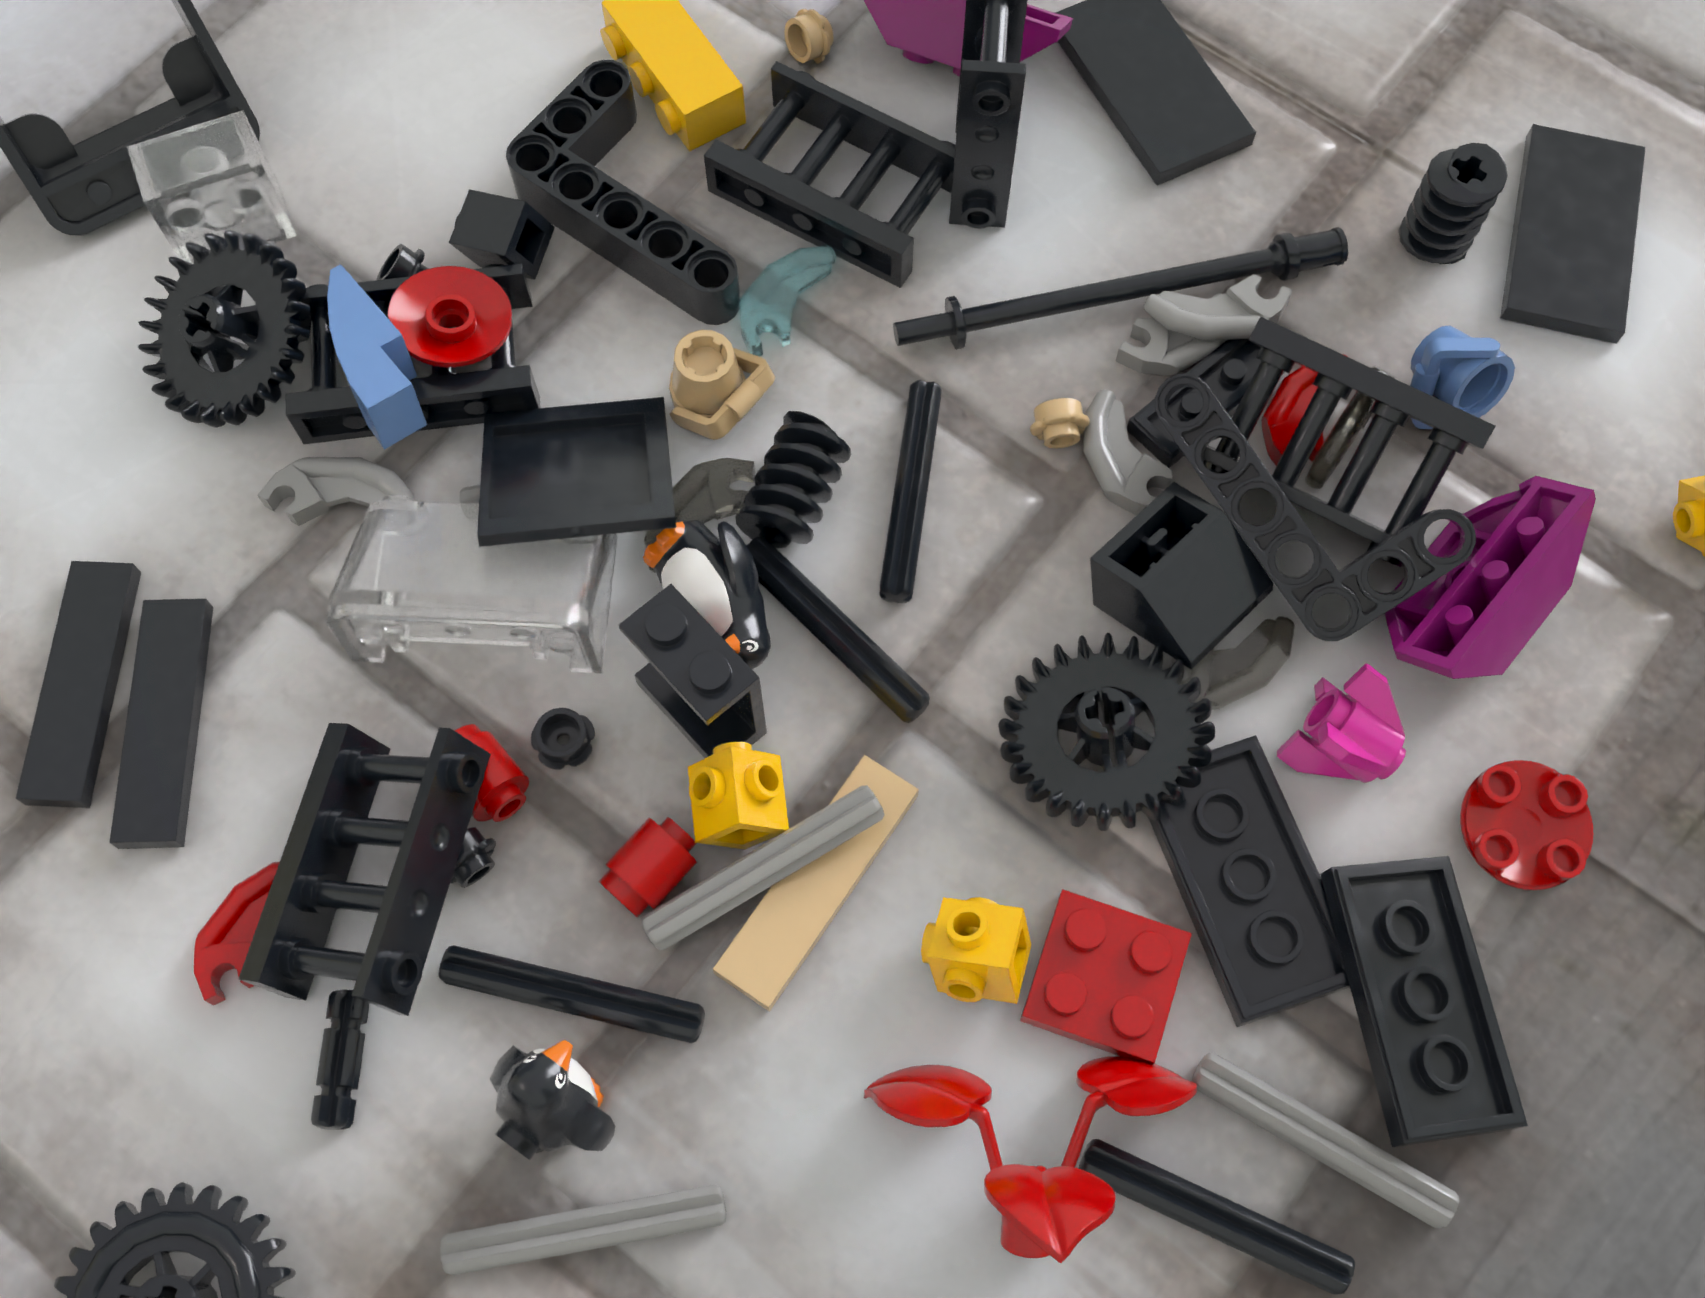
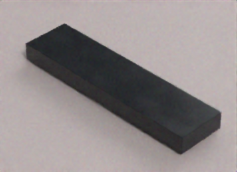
[16,561,141,808]
[109,598,214,849]

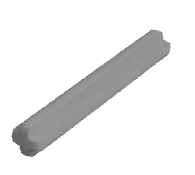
[641,785,885,950]
[1192,1053,1459,1228]
[440,1185,726,1275]

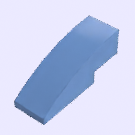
[327,264,427,450]

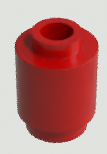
[455,724,529,822]
[598,817,698,918]

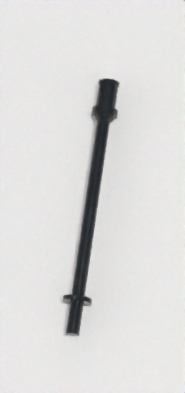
[893,227,1348,350]

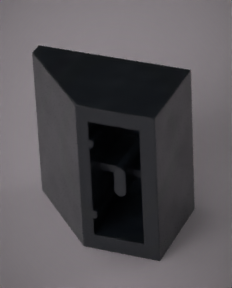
[1090,482,1273,670]

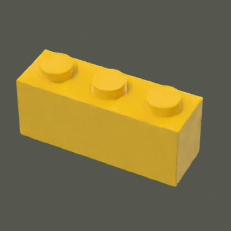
[600,0,746,152]

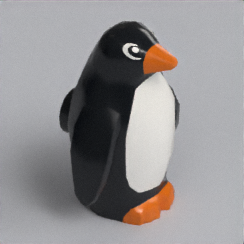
[643,520,771,669]
[490,1040,616,1160]

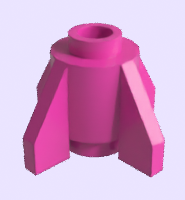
[1277,663,1406,783]

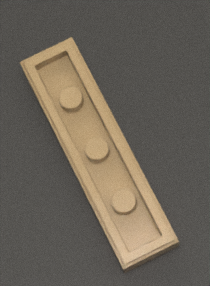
[713,755,919,1012]

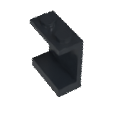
[619,584,767,758]

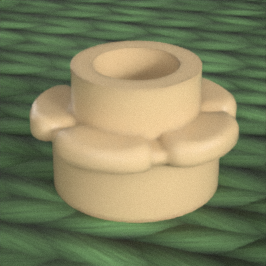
[784,9,833,64]
[1030,398,1090,448]

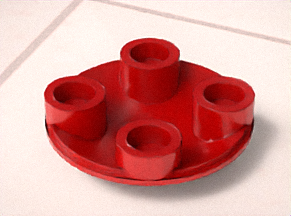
[1460,760,1594,890]

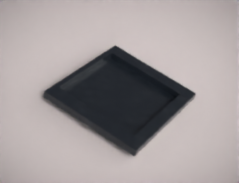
[477,397,676,547]

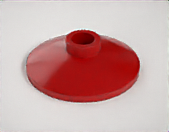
[388,266,512,367]

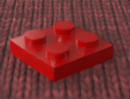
[1020,889,1192,1064]

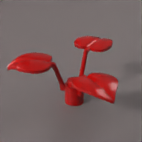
[864,1056,1197,1263]

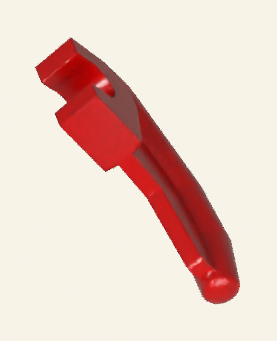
[1261,354,1348,466]
[194,862,280,1006]

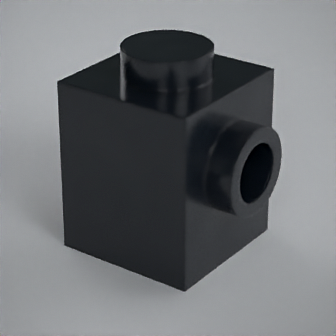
[449,189,555,280]

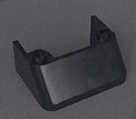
[0,0,260,235]

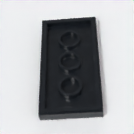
[1055,0,1256,186]
[1500,124,1646,344]
[1148,735,1350,1027]
[1320,856,1528,1147]

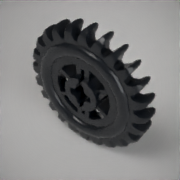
[138,230,310,428]
[998,633,1216,831]
[54,1182,296,1298]

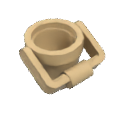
[669,330,775,440]

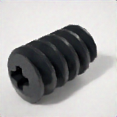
[1398,143,1508,264]
[735,411,851,549]

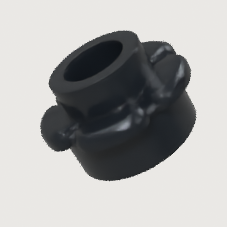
[377,244,429,280]
[531,708,595,770]
[450,827,496,888]

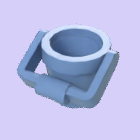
[1410,325,1515,429]

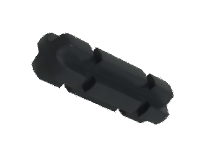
[311,989,370,1130]

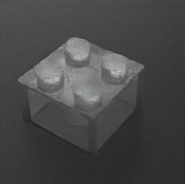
[127,110,297,264]

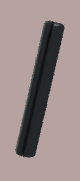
[879,380,942,603]
[746,536,930,723]
[438,945,705,1043]
[1079,1139,1355,1295]

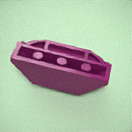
[864,0,1073,77]
[1384,476,1596,679]

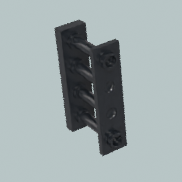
[949,0,1028,229]
[704,61,955,288]
[285,264,541,445]
[1204,316,1496,567]
[239,723,491,1016]

